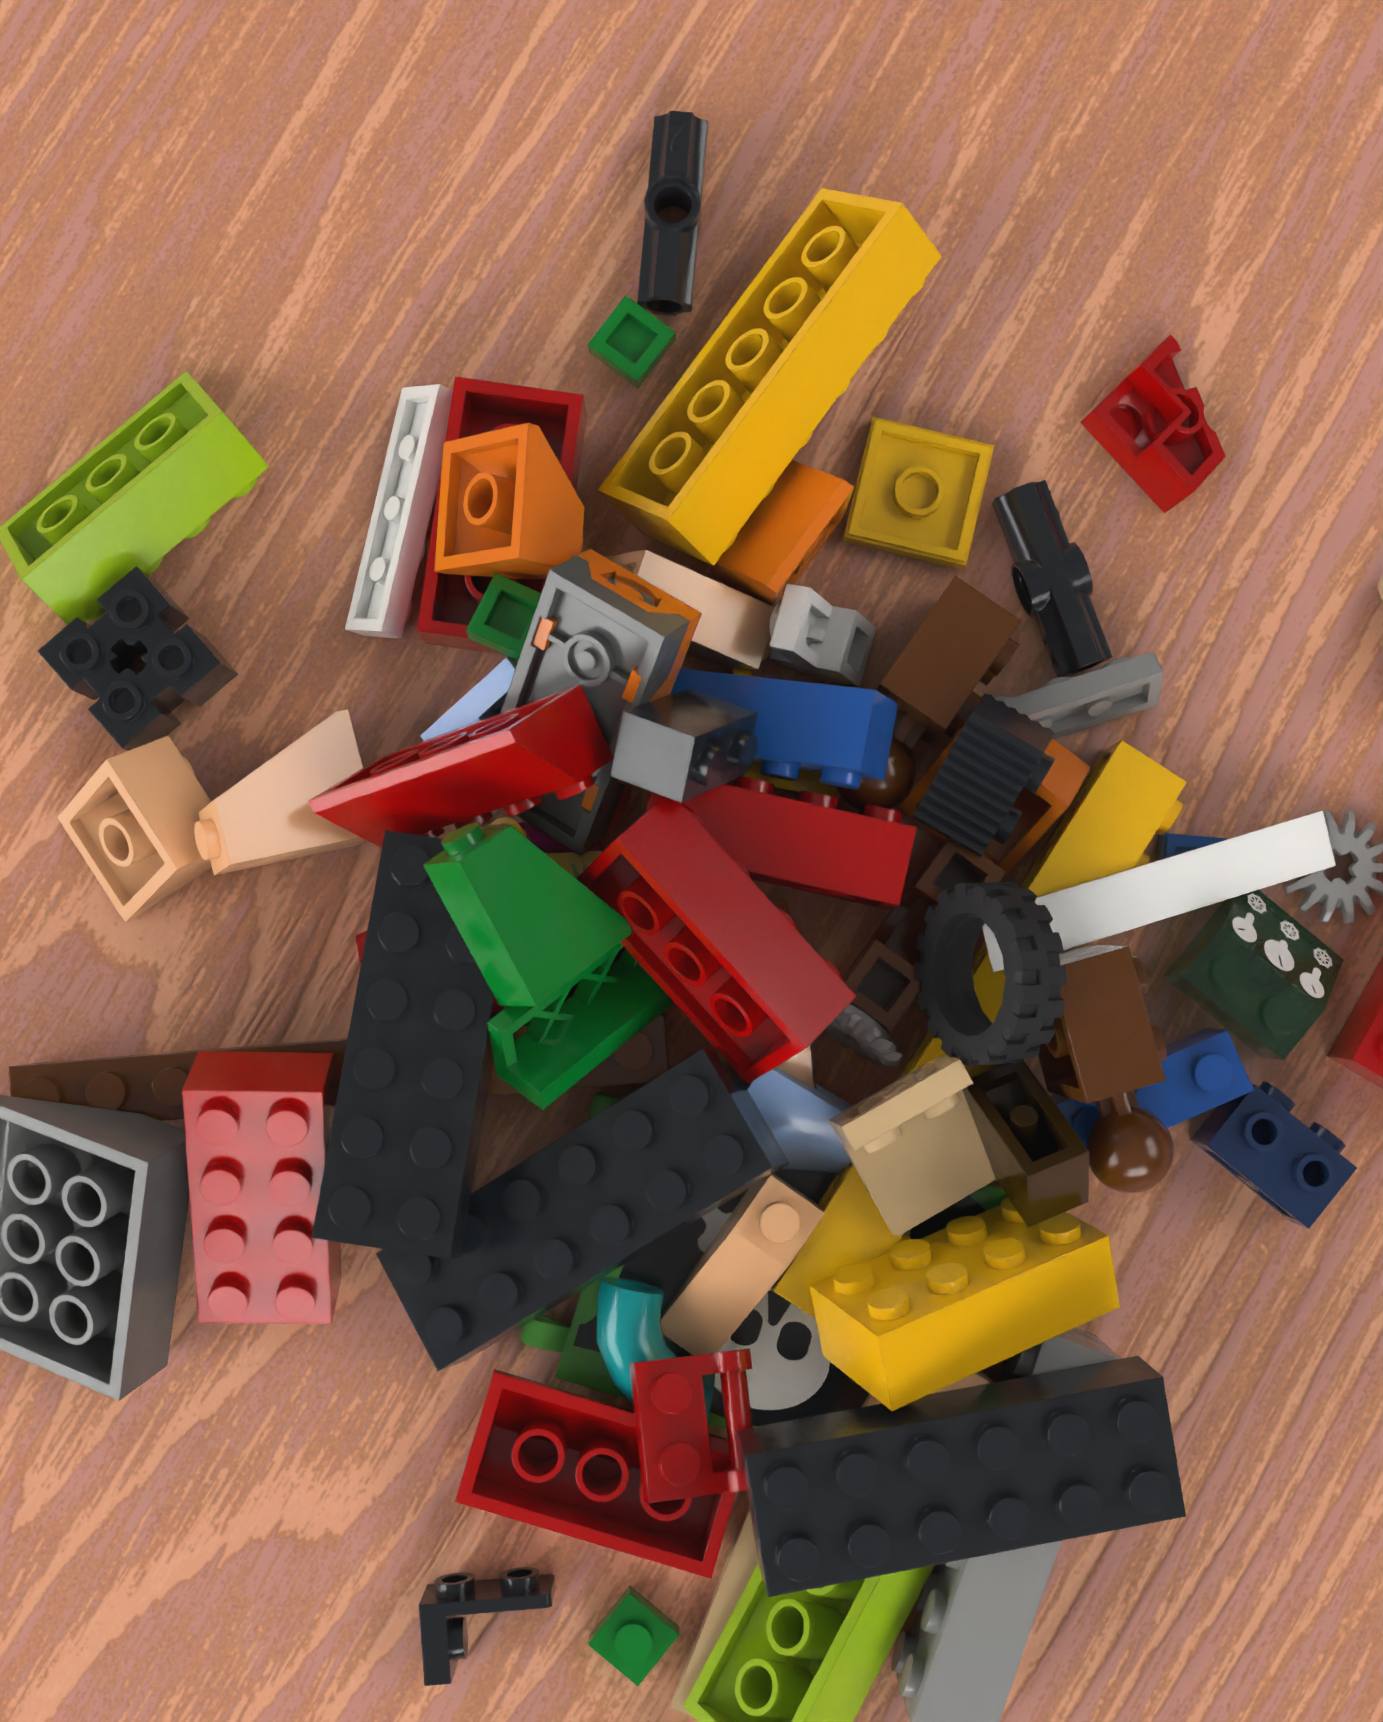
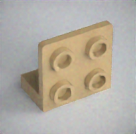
[829,1054,996,1236]

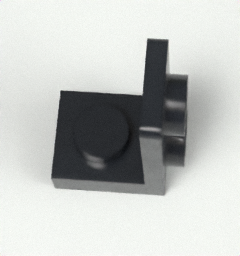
[419,1567,556,1686]

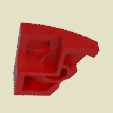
[1080,334,1226,513]

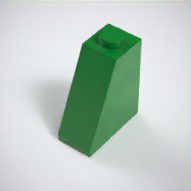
[423,822,633,1007]

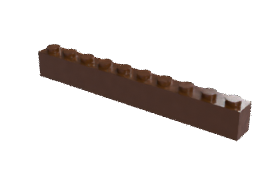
[9,1013,669,1121]

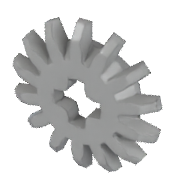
[1283,810,1383,923]
[823,1004,903,1066]

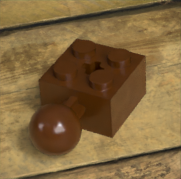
[836,576,1021,811]
[1038,944,1174,1193]

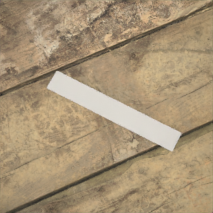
[982,811,1336,972]

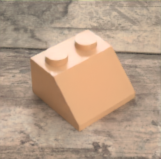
[57,735,212,923]

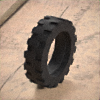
[915,882,1067,1066]

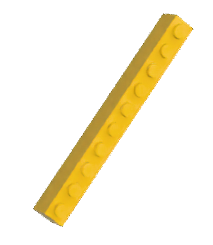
[772,740,1187,1319]

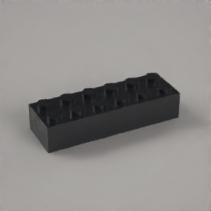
[312,830,503,1259]
[376,1048,790,1371]
[737,1356,1186,1597]

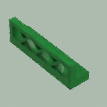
[487,943,674,1110]

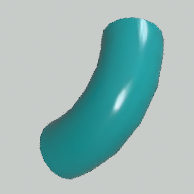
[596,1277,715,1421]

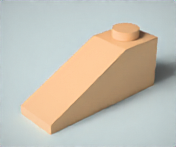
[661,1173,825,1355]

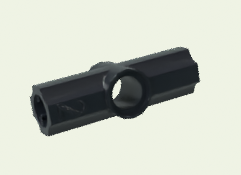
[637,111,708,316]
[992,480,1113,677]

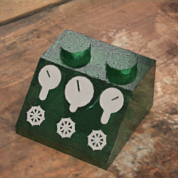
[1163,890,1344,1060]

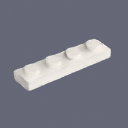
[345,384,453,639]

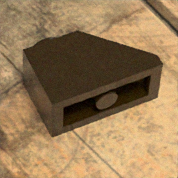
[962,1059,1089,1227]

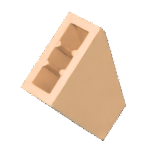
[604,550,775,670]
[194,709,367,875]

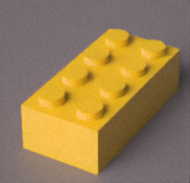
[809,1197,1120,1411]

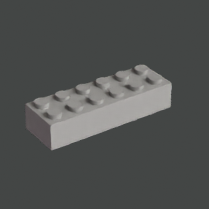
[891,1328,1122,1722]

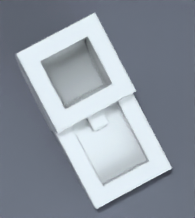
[769,584,876,687]

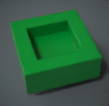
[587,295,676,389]
[466,573,541,661]
[588,1586,679,1686]

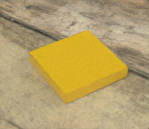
[842,416,995,570]

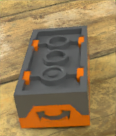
[501,549,702,855]

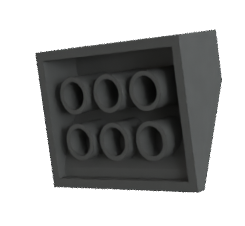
[0,1095,189,1401]

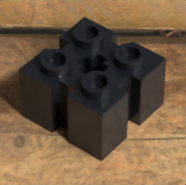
[38,566,238,751]

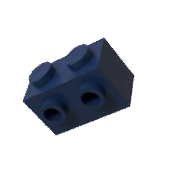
[1190,1081,1357,1229]

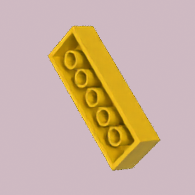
[597,188,942,566]

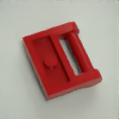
[629,1348,753,1503]

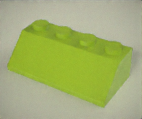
[0,371,269,625]
[683,1562,934,1722]

